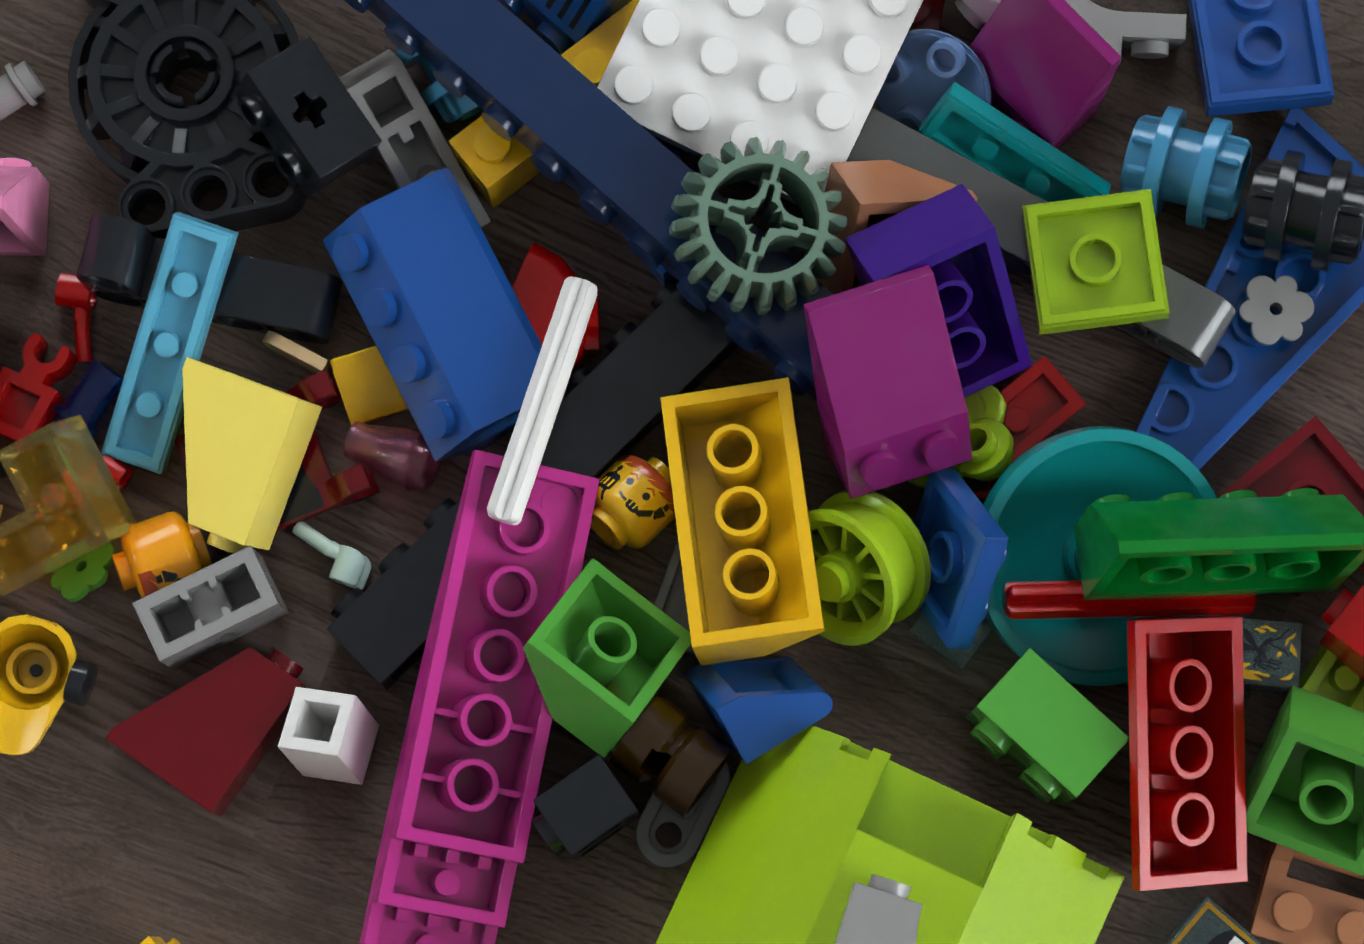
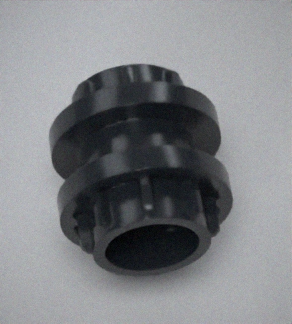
[1242,150,1364,273]

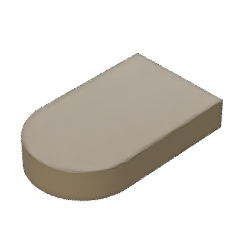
[262,330,333,376]

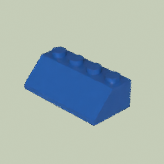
[322,168,542,462]

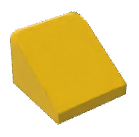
[330,346,409,428]

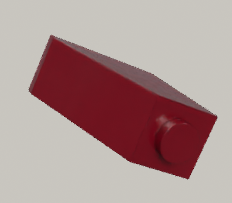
[105,647,310,816]

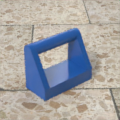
[685,656,833,764]

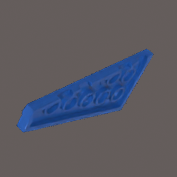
[1135,108,1364,470]

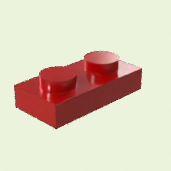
[979,355,1086,488]

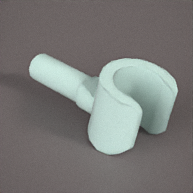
[292,521,372,590]

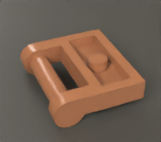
[1246,842,1364,944]

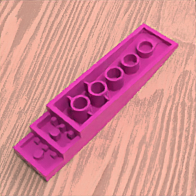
[359,450,599,944]

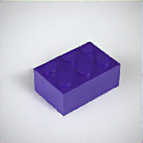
[845,183,1032,398]

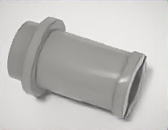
[0,61,46,121]

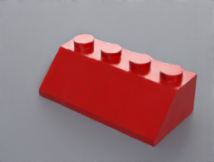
[1127,615,1248,891]

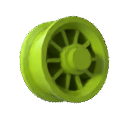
[808,490,931,646]

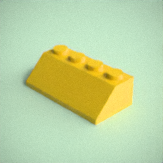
[660,377,825,666]

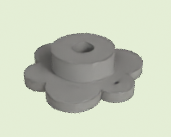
[1239,276,1314,346]

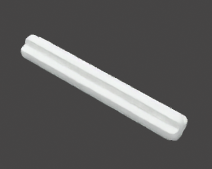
[487,276,598,525]

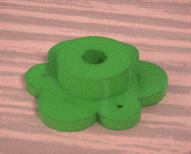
[51,536,117,602]

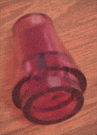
[344,421,442,491]

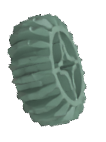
[669,136,847,315]

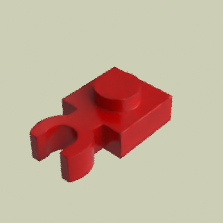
[0,333,76,453]

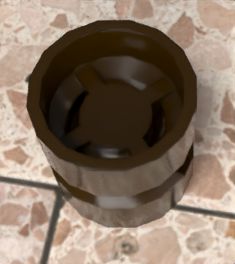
[609,694,734,818]

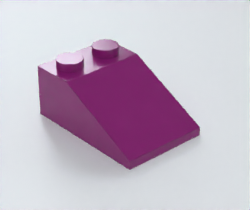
[970,0,1122,149]
[803,265,972,499]

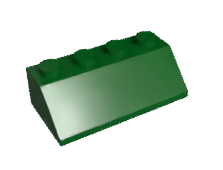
[1074,488,1364,600]

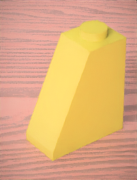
[182,357,322,554]

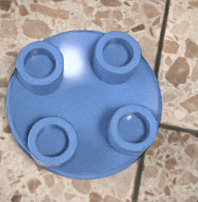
[875,29,991,132]

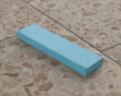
[101,212,239,474]

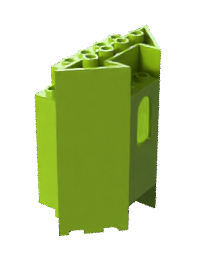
[656,725,1125,944]

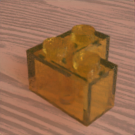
[0,415,136,596]

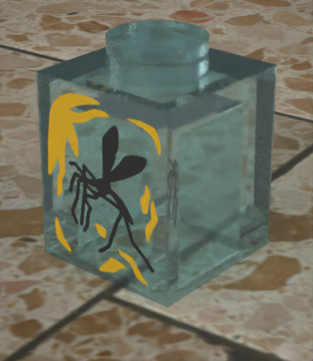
[1242,618,1302,694]

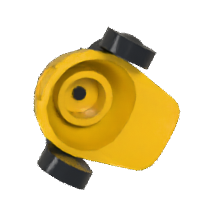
[0,614,98,756]

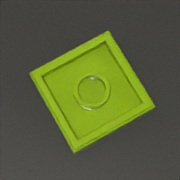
[1021,189,1170,335]

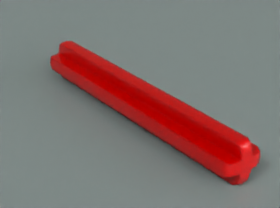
[1002,580,1256,620]

